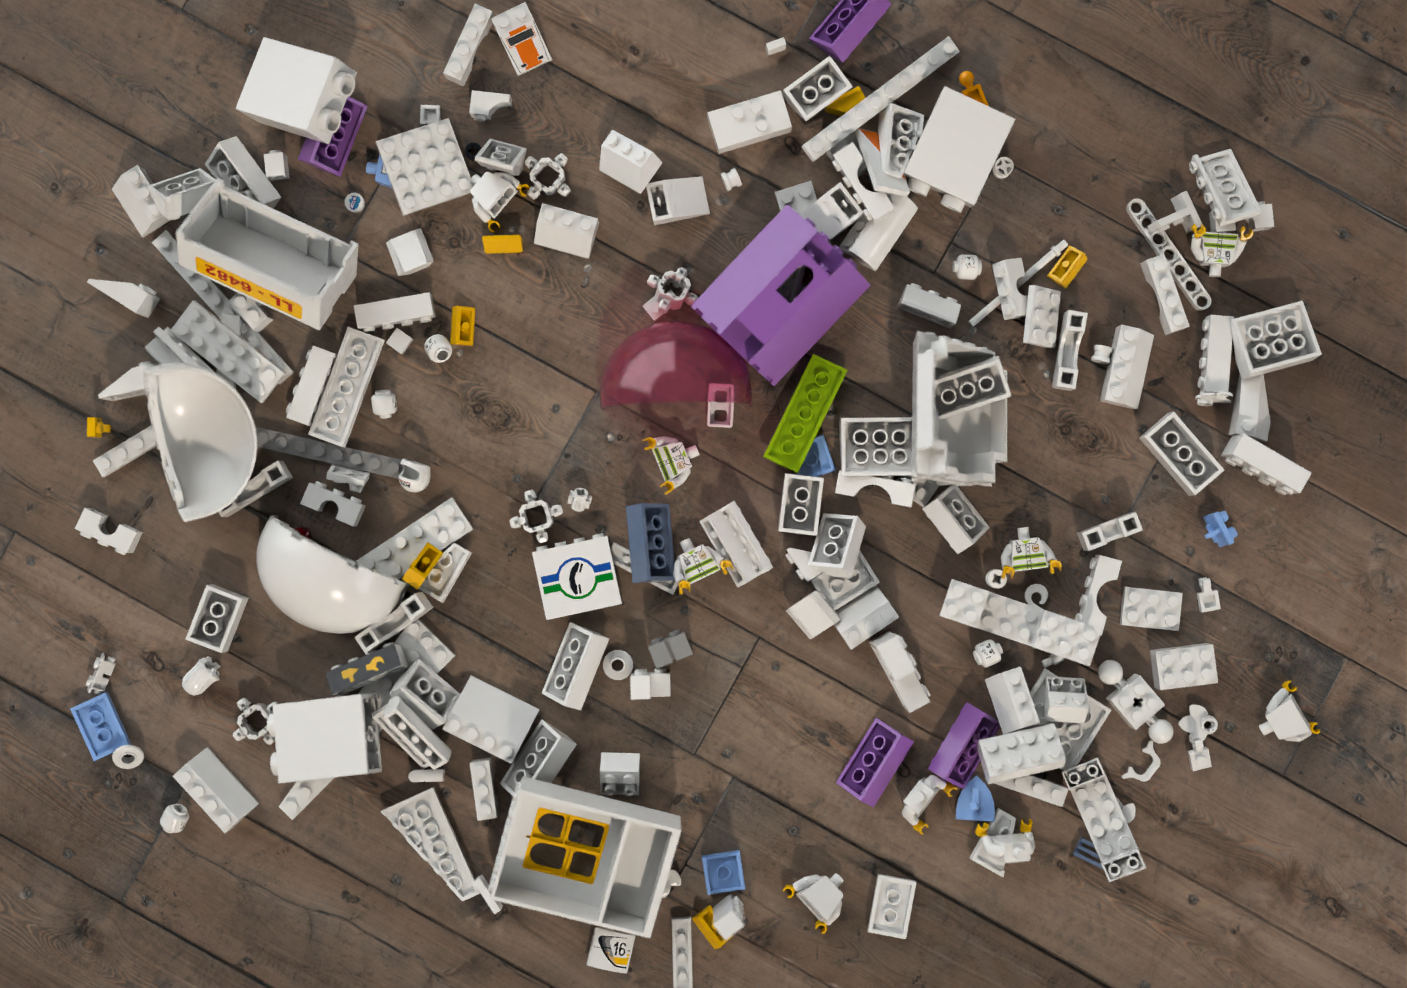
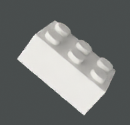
[778,473,824,536]
[186,584,249,653]
[1150,643,1218,690]

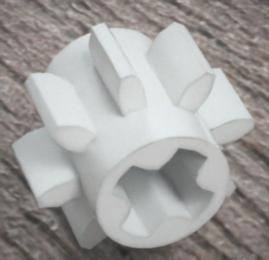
[567,488,592,512]

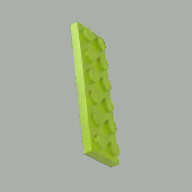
[763,354,848,474]

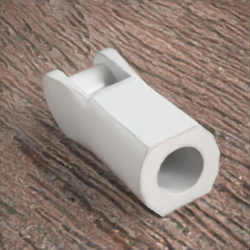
[408,769,445,782]

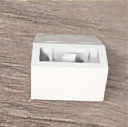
[646,176,710,226]
[800,182,864,242]

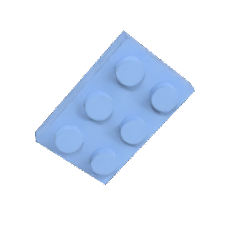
[70,692,131,761]

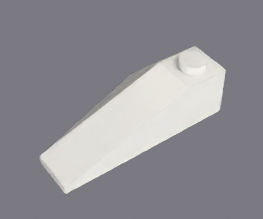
[878,103,924,179]
[1229,373,1271,442]

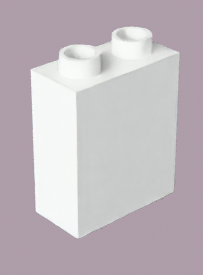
[235,37,357,144]
[904,86,1015,213]
[267,694,382,783]

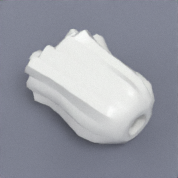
[182,656,221,696]

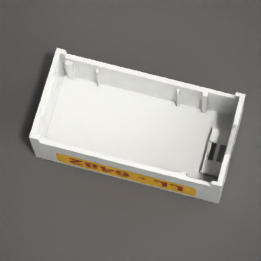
[176,178,358,331]

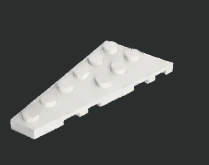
[380,787,480,902]

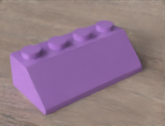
[809,0,892,63]
[298,96,368,177]
[928,702,1000,789]
[836,718,914,807]

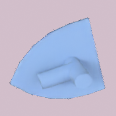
[956,776,995,822]

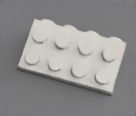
[1189,149,1262,226]

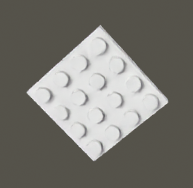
[375,118,474,216]
[1008,669,1111,771]

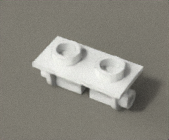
[85,653,116,695]

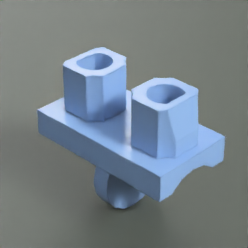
[1203,511,1238,548]

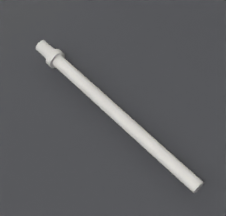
[968,240,1068,327]

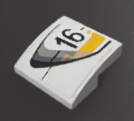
[587,927,635,974]

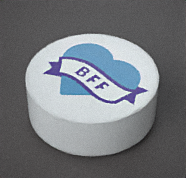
[345,193,365,213]

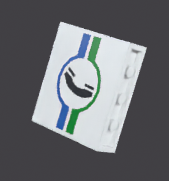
[532,533,623,620]

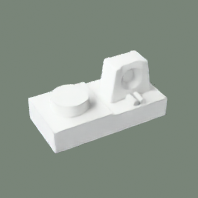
[326,464,370,493]

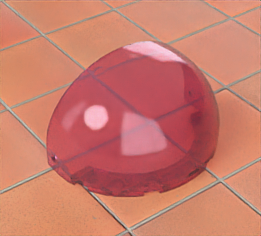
[600,321,752,410]

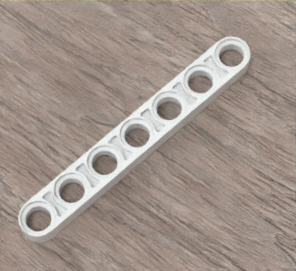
[1126,199,1211,311]

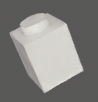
[264,150,290,181]

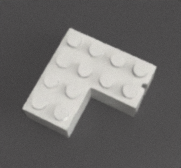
[869,631,931,713]

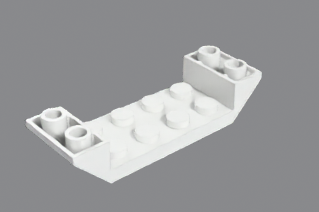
[1061,758,1146,882]

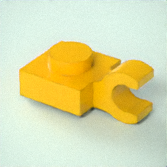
[87,417,111,438]

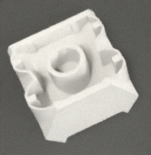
[386,228,434,276]
[786,591,841,639]

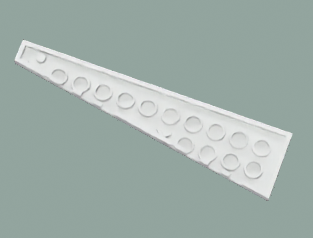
[279,618,456,820]

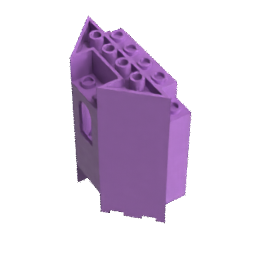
[691,204,871,386]

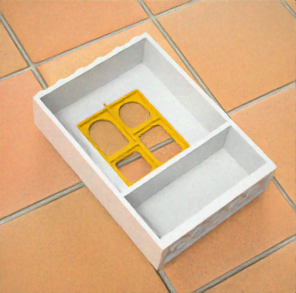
[488,776,681,938]

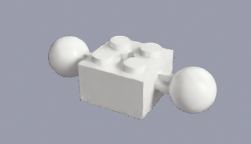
[1098,660,1174,744]

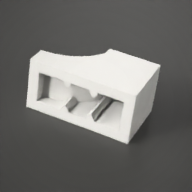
[469,90,512,122]

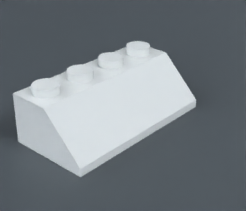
[205,136,281,208]
[1100,325,1154,410]
[542,622,609,710]
[500,719,577,796]
[173,747,259,833]

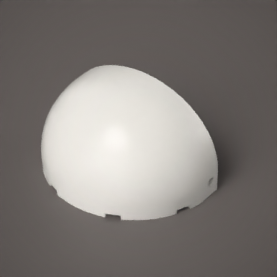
[143,363,257,522]
[256,515,410,634]

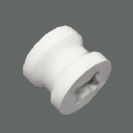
[992,157,1014,179]
[720,168,742,191]
[1091,345,1113,364]
[985,569,1007,589]

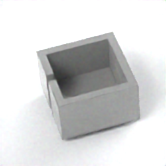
[648,629,693,669]

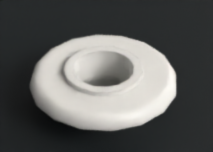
[603,650,633,680]
[112,745,144,769]

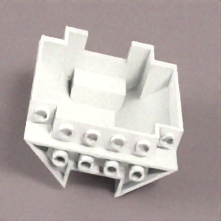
[912,331,1007,486]

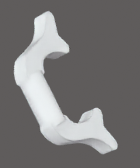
[1121,740,1161,782]

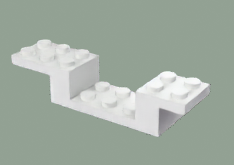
[939,579,1102,666]

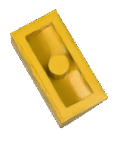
[482,235,523,254]
[1047,245,1087,289]
[450,306,475,346]
[692,905,733,949]

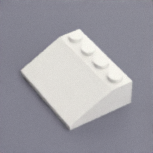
[1230,301,1322,380]
[839,417,912,476]
[442,675,540,764]

